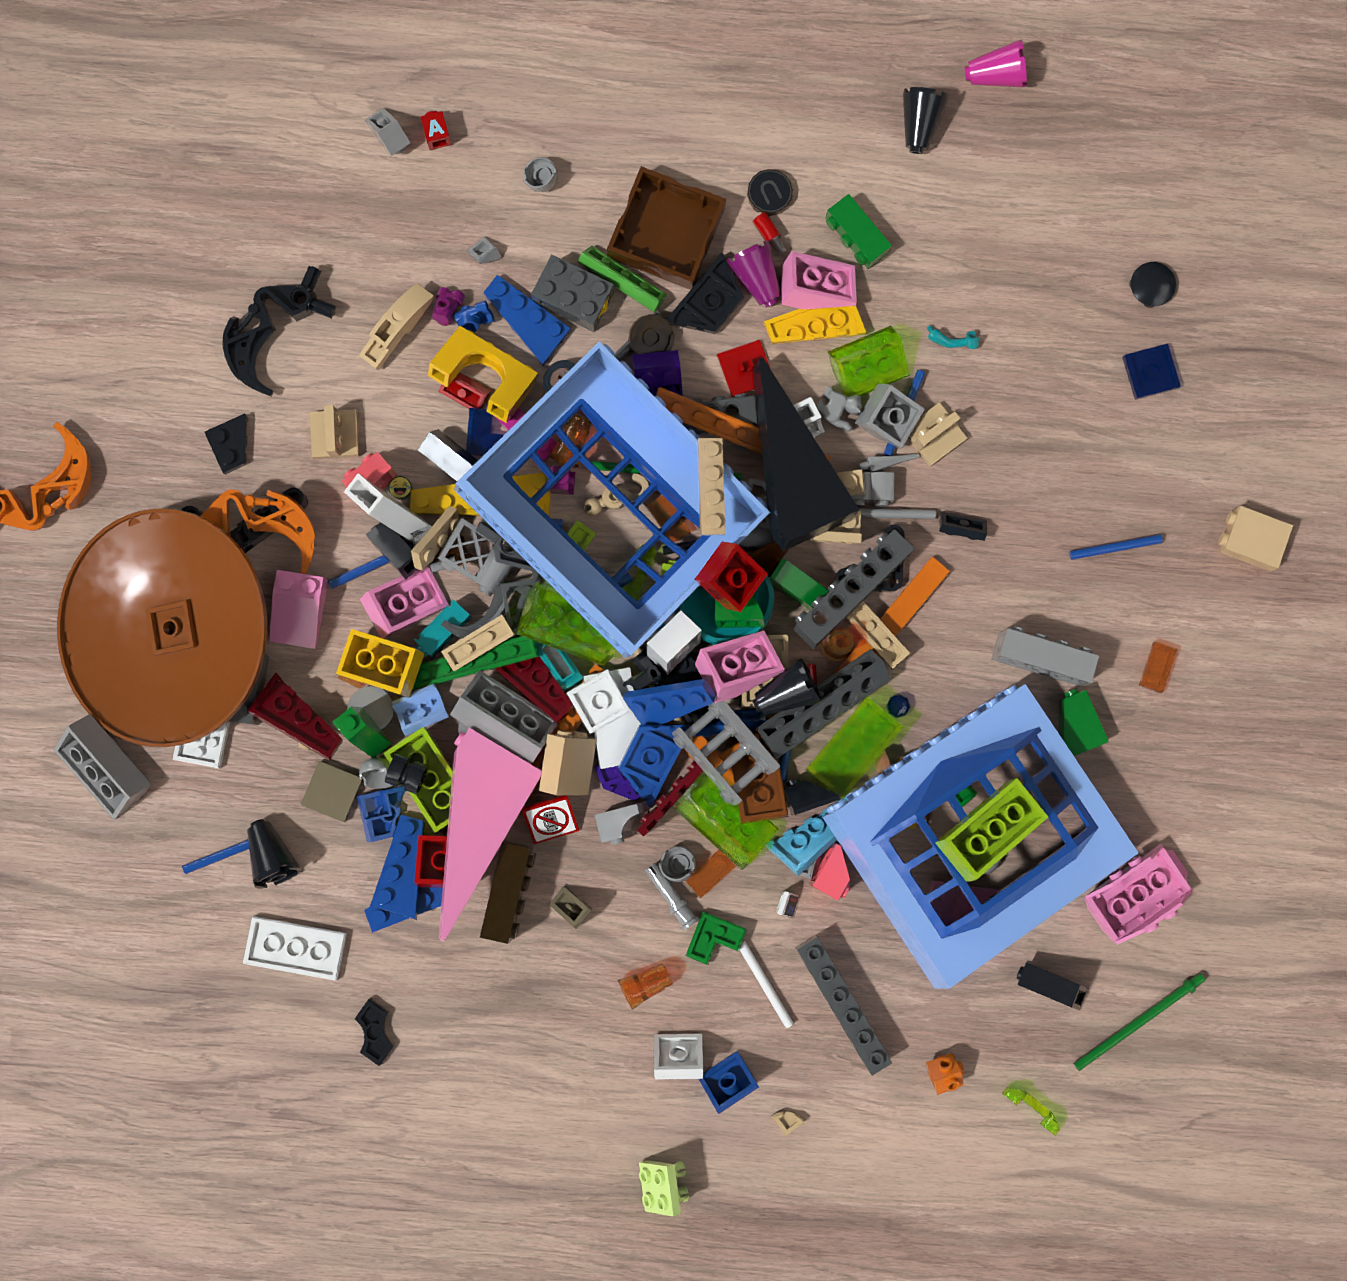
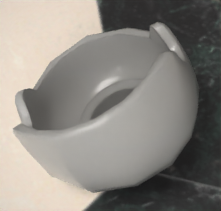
[523,157,558,192]
[359,757,393,789]
[659,846,696,883]

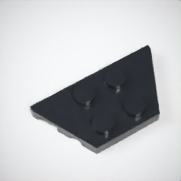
[666,253,744,334]

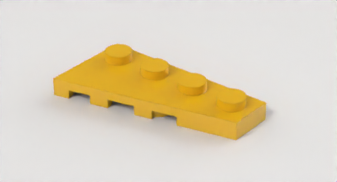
[764,305,866,345]

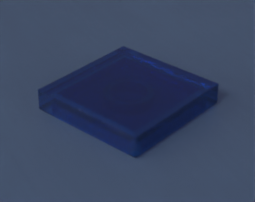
[1122,344,1181,400]

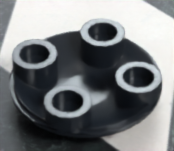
[1129,262,1176,308]

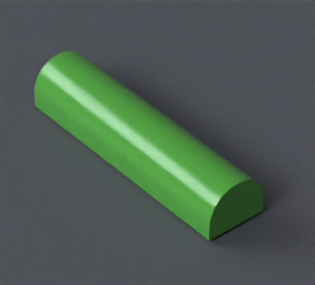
[578,246,667,313]

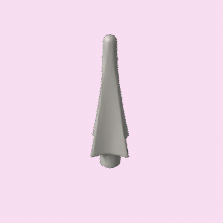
[858,453,920,472]

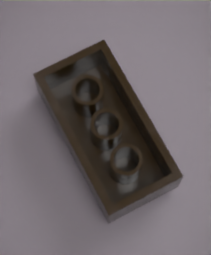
[480,841,536,944]

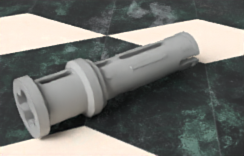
[644,862,700,931]

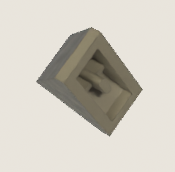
[549,886,592,929]

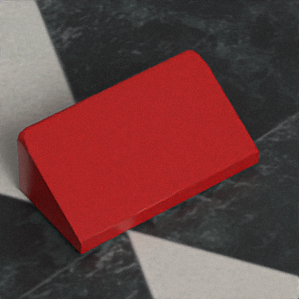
[438,372,491,414]

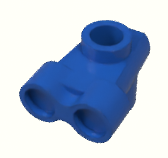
[454,300,495,333]

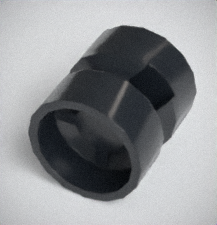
[385,754,428,794]

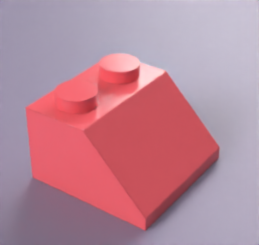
[342,452,398,490]
[809,844,850,901]

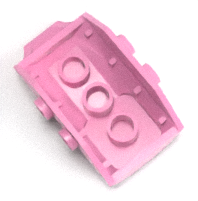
[1085,844,1193,945]

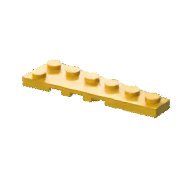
[410,472,551,517]

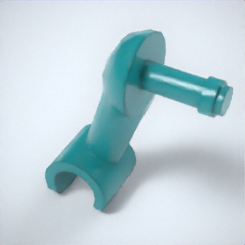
[927,325,980,349]

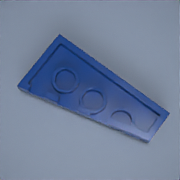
[483,275,571,366]

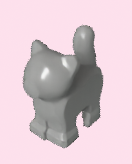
[816,386,862,432]

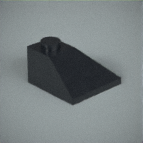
[784,778,840,815]

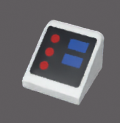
[776,890,800,918]

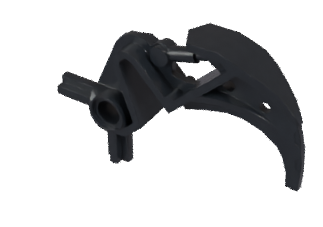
[223,266,336,397]

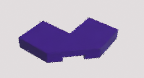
[594,765,642,801]

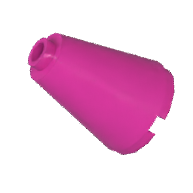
[964,40,1027,87]

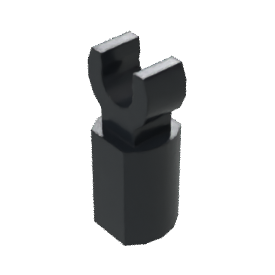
[623,666,661,690]

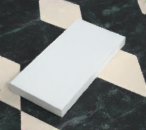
[583,667,641,769]
[243,916,347,981]

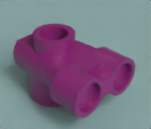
[432,287,465,326]

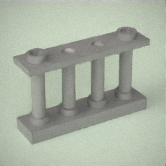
[672,701,780,806]

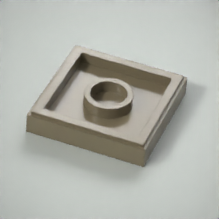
[300,761,363,822]

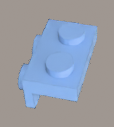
[391,684,449,736]

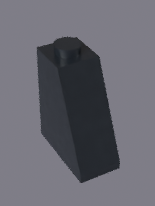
[1017,963,1088,1010]

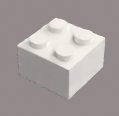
[647,611,701,675]

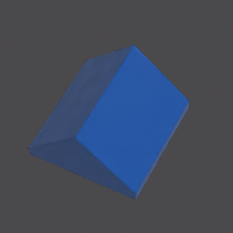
[699,1051,759,1114]

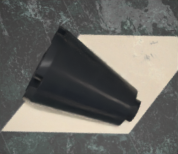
[903,87,949,154]
[752,658,822,715]
[247,819,301,889]

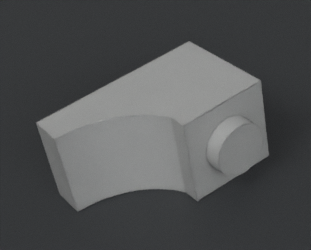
[595,802,648,845]

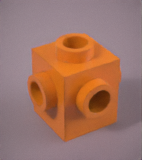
[926,1053,966,1095]

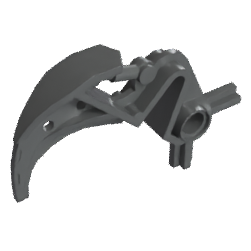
[441,519,542,639]

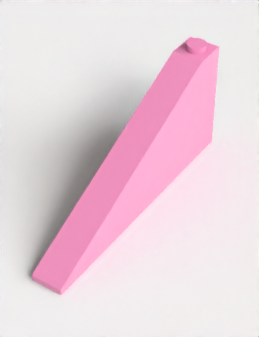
[438,728,542,942]

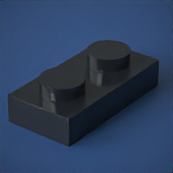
[939,511,987,541]

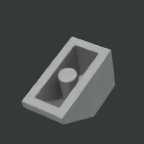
[365,108,410,156]

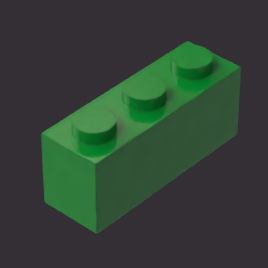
[825,194,892,269]

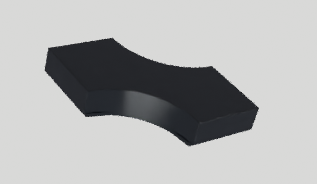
[355,998,394,1066]

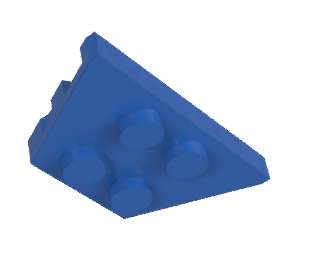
[618,724,691,808]

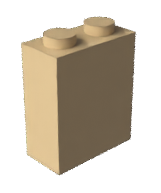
[1218,506,1294,572]
[539,730,596,795]

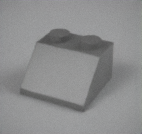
[855,384,925,449]

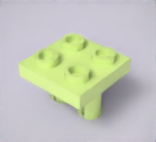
[639,1160,689,1216]

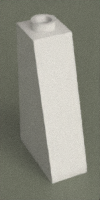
[344,473,432,545]

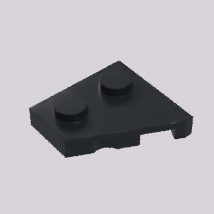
[204,413,248,475]

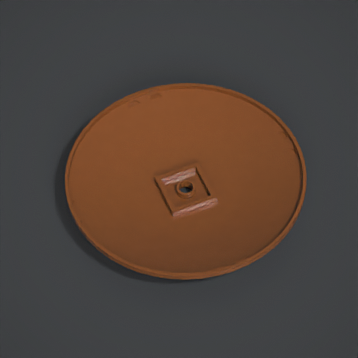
[57,509,267,747]

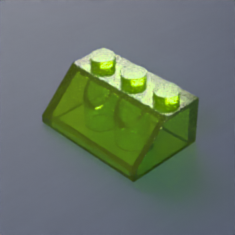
[828,326,910,397]

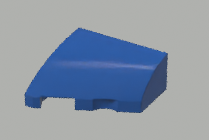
[357,786,405,842]

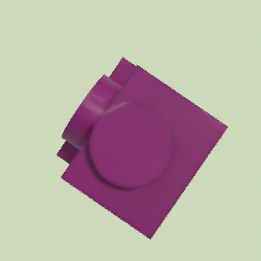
[550,466,576,495]

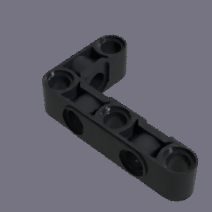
[181,487,308,553]

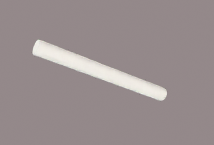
[740,941,794,1028]

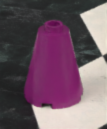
[727,240,781,308]

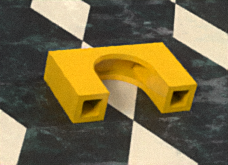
[428,326,538,423]

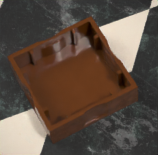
[607,166,726,290]

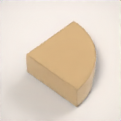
[771,1111,805,1136]

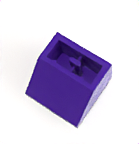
[632,350,683,397]

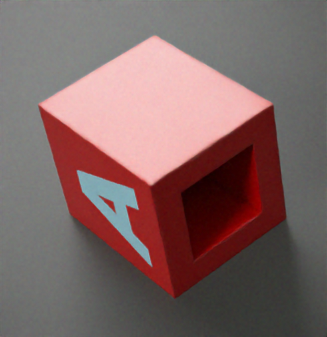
[420,111,452,151]

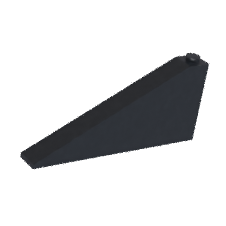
[753,357,859,551]

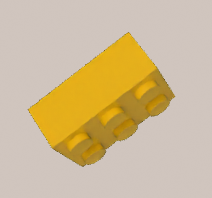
[336,629,424,698]

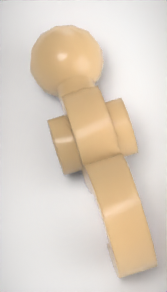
[583,474,649,516]

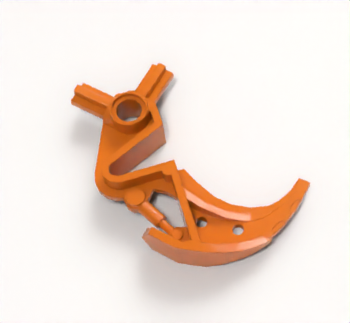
[0,422,92,531]
[200,489,316,574]

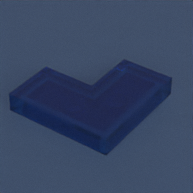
[466,408,505,456]

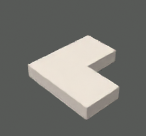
[172,722,230,769]

